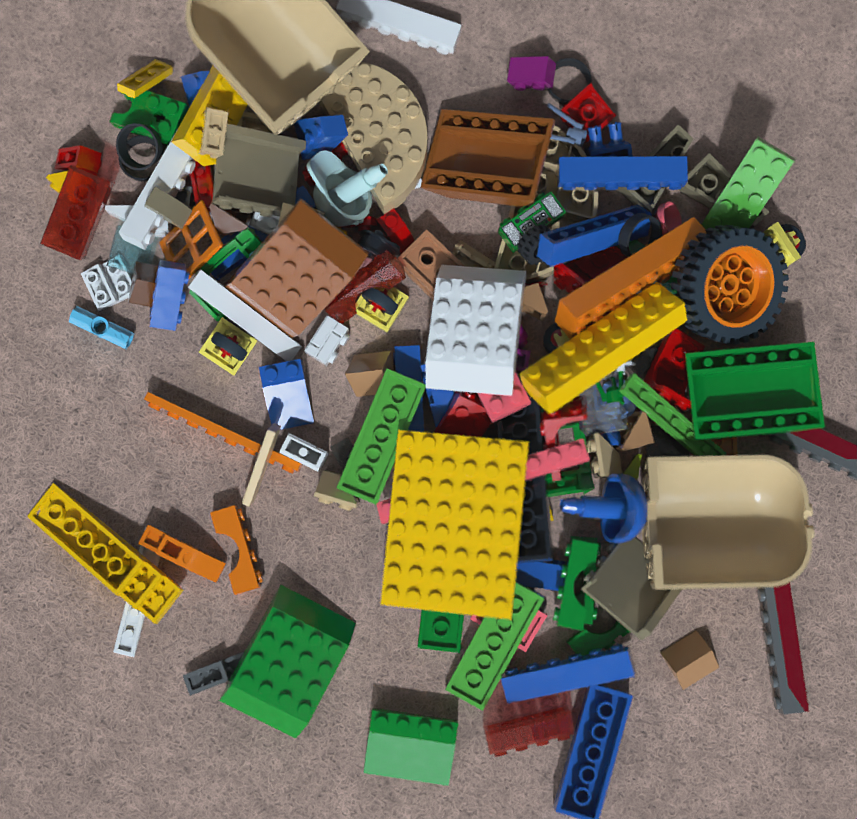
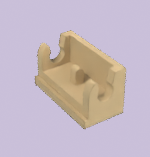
[199,108,228,158]

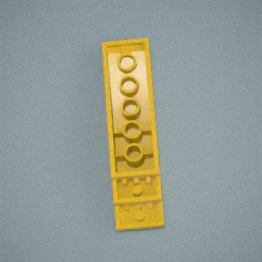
[27,483,184,624]

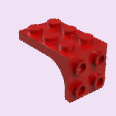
[554,246,628,294]
[644,328,705,410]
[433,391,492,438]
[540,395,588,481]

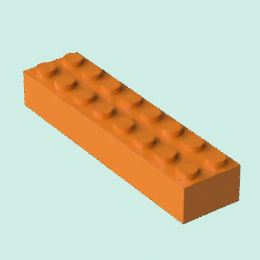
[555,217,706,339]

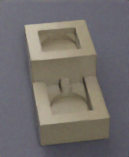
[144,186,192,229]

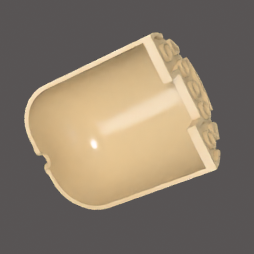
[185,0,370,135]
[642,455,814,589]

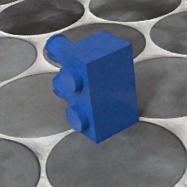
[584,122,633,157]

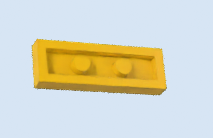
[117,59,173,98]

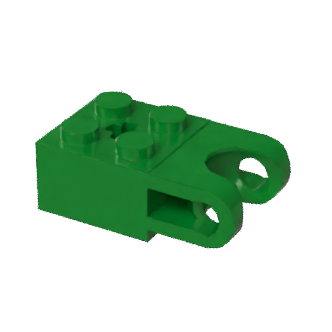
[109,91,189,146]

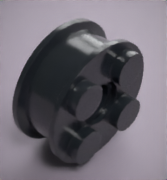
[357,230,401,271]

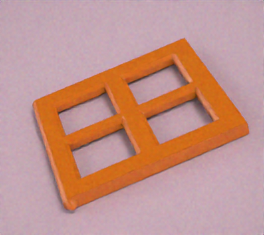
[159,200,223,279]

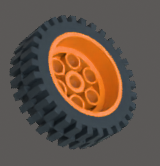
[671,225,789,345]

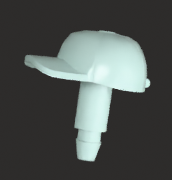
[307,150,388,227]

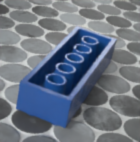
[553,684,633,819]

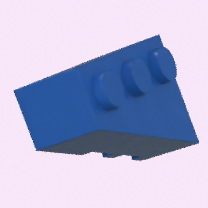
[294,115,348,160]

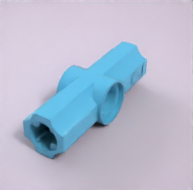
[69,306,134,350]

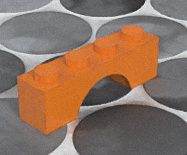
[210,505,263,595]

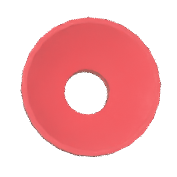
[653,201,682,236]

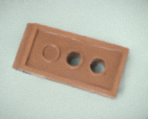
[396,229,464,301]

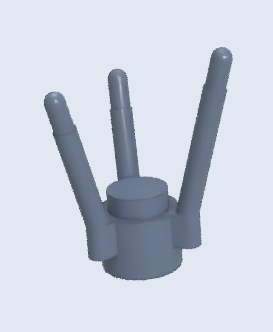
[547,103,587,147]

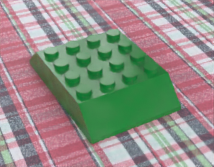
[685,342,825,440]
[219,584,356,739]

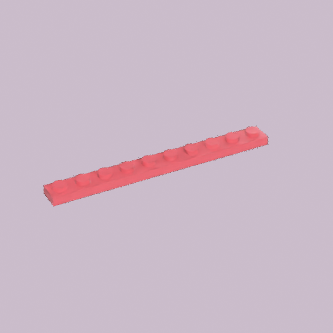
[376,439,590,524]

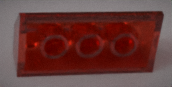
[40,165,115,260]
[483,706,574,757]

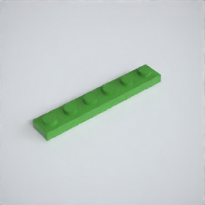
[619,373,727,456]

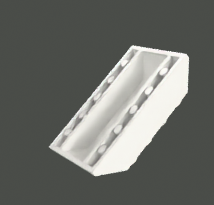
[426,265,526,396]

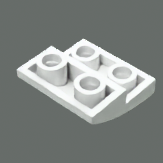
[81,255,132,311]

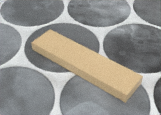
[242,423,281,507]

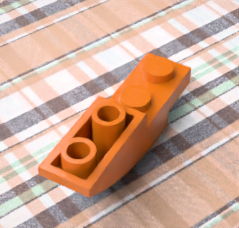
[138,524,226,583]

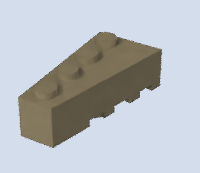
[617,125,693,213]
[679,153,769,229]

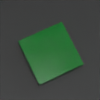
[417,609,464,653]

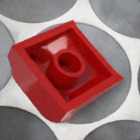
[560,83,617,143]

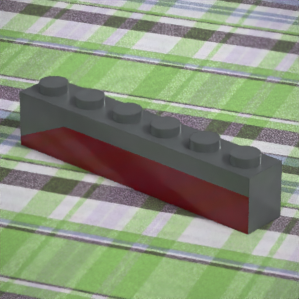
[758,428,857,480]
[757,582,809,715]

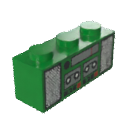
[498,192,566,253]

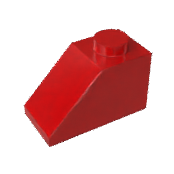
[55,145,102,174]
[377,208,415,254]

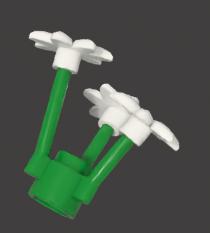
[595,360,635,408]

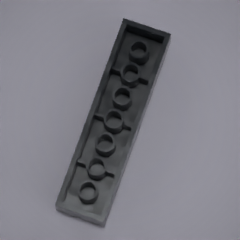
[497,387,554,563]

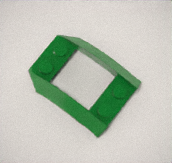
[189,227,263,322]
[542,409,595,497]

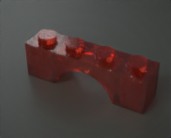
[324,250,406,324]

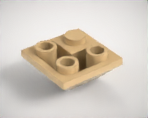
[586,433,622,479]
[314,470,360,511]

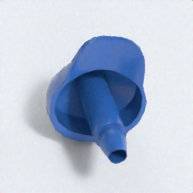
[560,474,648,543]

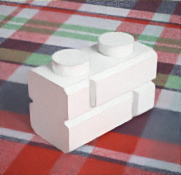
[304,316,350,366]
[280,433,329,472]

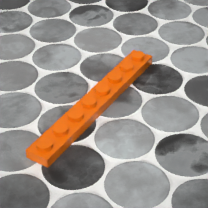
[144,392,302,474]

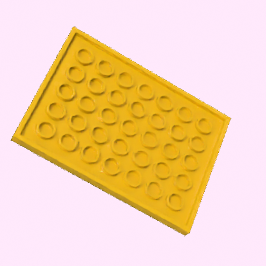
[380,430,529,619]

